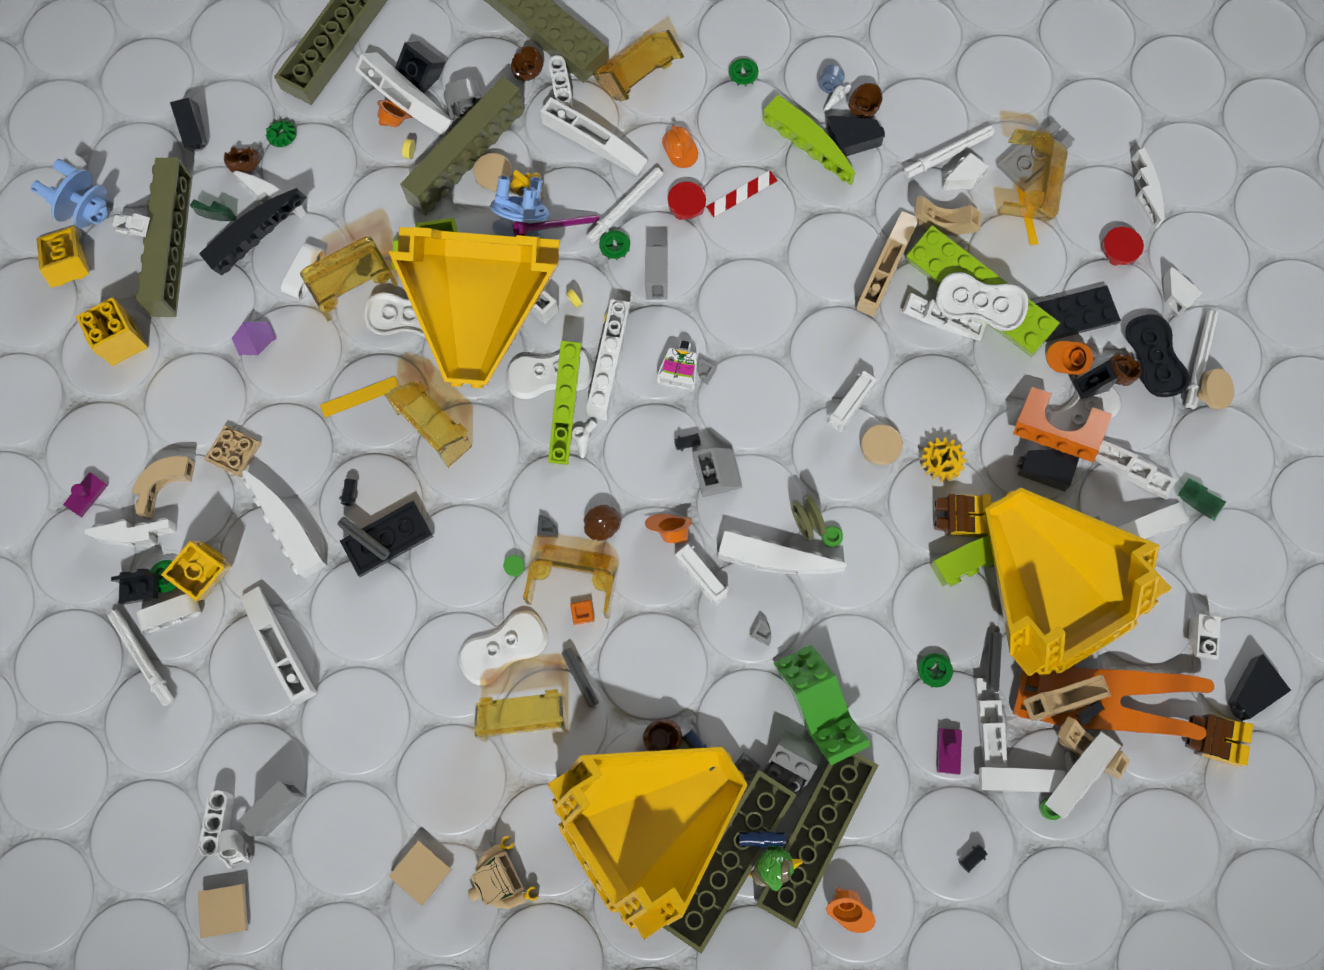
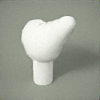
[823,84,852,112]
[572,420,597,458]

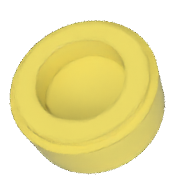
[402,139,415,159]
[566,288,583,308]

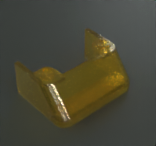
[593,30,684,102]
[997,129,1067,221]
[300,236,397,321]
[384,381,472,468]
[523,544,619,619]
[474,689,569,742]

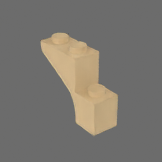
[1023,675,1112,721]

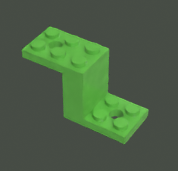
[774,645,871,765]

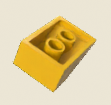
[36,226,89,288]

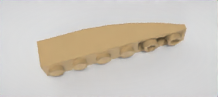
[856,211,919,317]

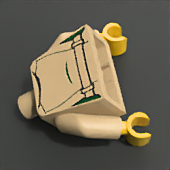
[468,836,539,909]

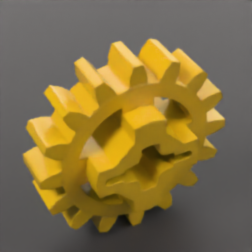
[920,437,967,482]

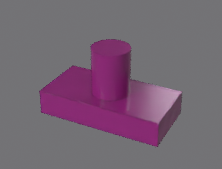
[63,472,108,518]
[937,728,962,775]

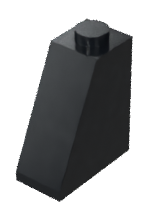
[170,97,207,152]
[826,115,885,157]
[1016,449,1079,492]
[1228,654,1291,721]

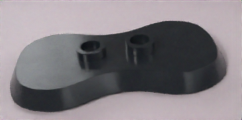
[1125,314,1190,397]

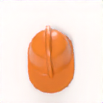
[377,100,413,128]
[662,125,699,168]
[1046,341,1095,375]
[645,514,692,544]
[826,887,876,933]

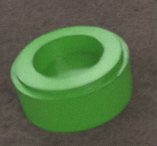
[822,526,843,548]
[503,555,525,577]
[1039,798,1060,820]

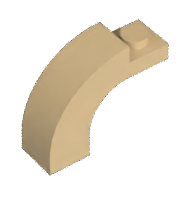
[914,196,981,235]
[132,456,195,519]
[1058,717,1130,779]

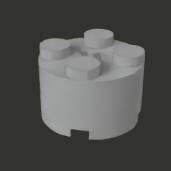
[444,77,483,122]

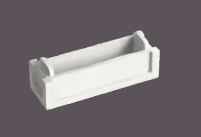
[112,212,150,237]
[827,371,878,432]
[675,544,729,606]

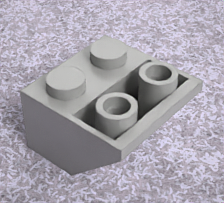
[693,448,742,497]
[763,730,823,796]

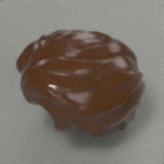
[511,46,543,81]
[848,83,883,118]
[224,147,261,174]
[1108,353,1141,386]
[583,505,622,541]
[643,719,682,751]

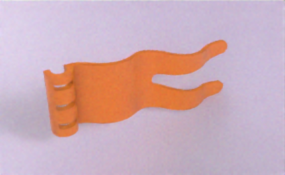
[1013,666,1215,740]

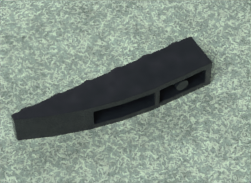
[199,188,307,276]

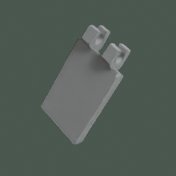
[997,121,1075,192]

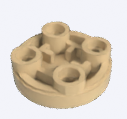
[473,153,513,192]
[1198,368,1234,410]
[861,424,903,465]

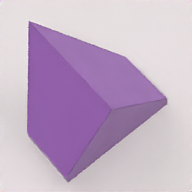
[232,322,277,356]

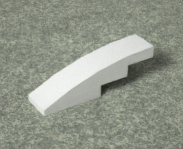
[1132,148,1165,229]
[233,171,306,219]
[902,293,987,341]
[1095,440,1177,500]
[1117,502,1190,539]
[975,678,1007,768]
[1045,732,1121,819]
[979,767,1067,793]

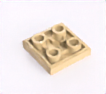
[204,425,262,478]
[388,840,453,906]
[198,884,248,938]

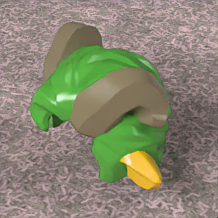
[749,846,803,891]

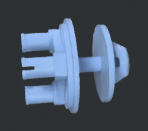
[30,158,108,229]
[490,176,549,238]

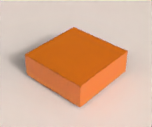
[570,600,595,625]

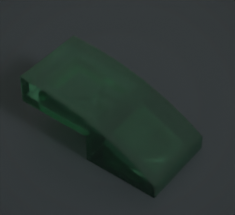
[190,199,237,221]
[1178,478,1226,521]

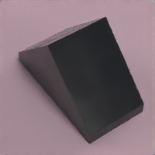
[1072,361,1118,399]

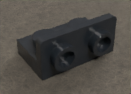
[111,569,159,605]

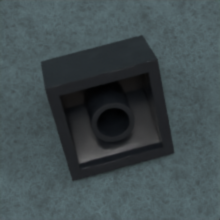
[395,41,446,94]

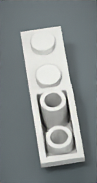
[84,518,177,547]

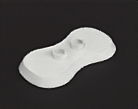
[936,272,1028,331]
[364,292,425,337]
[506,350,594,399]
[1046,387,1121,431]
[458,610,548,685]

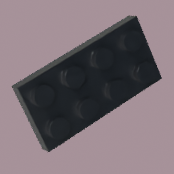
[1035,285,1121,342]
[340,500,434,577]

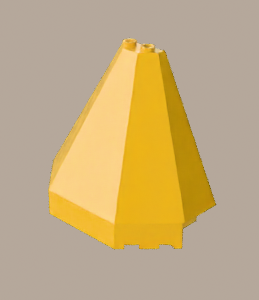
[388,227,560,388]
[985,488,1172,676]
[548,747,748,940]

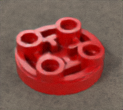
[668,181,706,220]
[1102,227,1144,266]

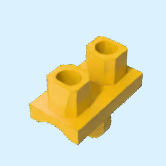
[509,170,544,201]

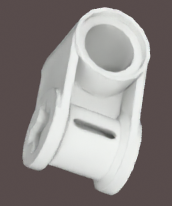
[218,830,253,869]

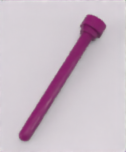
[513,215,599,236]

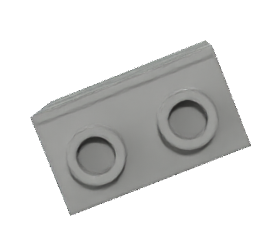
[645,245,668,300]

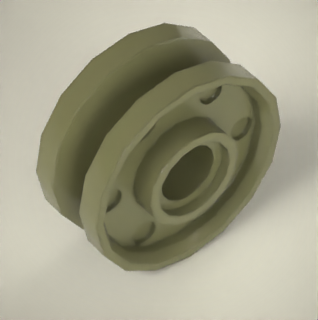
[790,494,826,542]

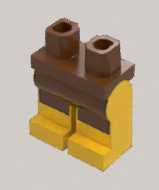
[934,494,991,538]
[1185,714,1254,767]

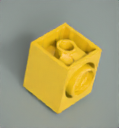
[76,297,148,366]
[161,541,232,602]

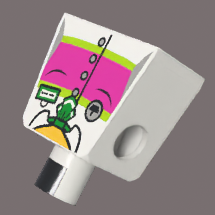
[657,341,697,391]

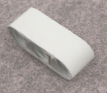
[549,55,573,109]
[281,243,325,300]
[136,594,201,634]
[198,790,234,856]

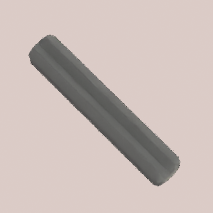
[337,517,390,560]
[986,631,1002,693]
[562,648,599,708]

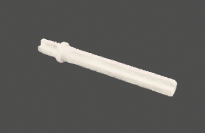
[903,125,995,179]
[586,168,663,244]
[1185,310,1219,409]
[108,609,175,706]

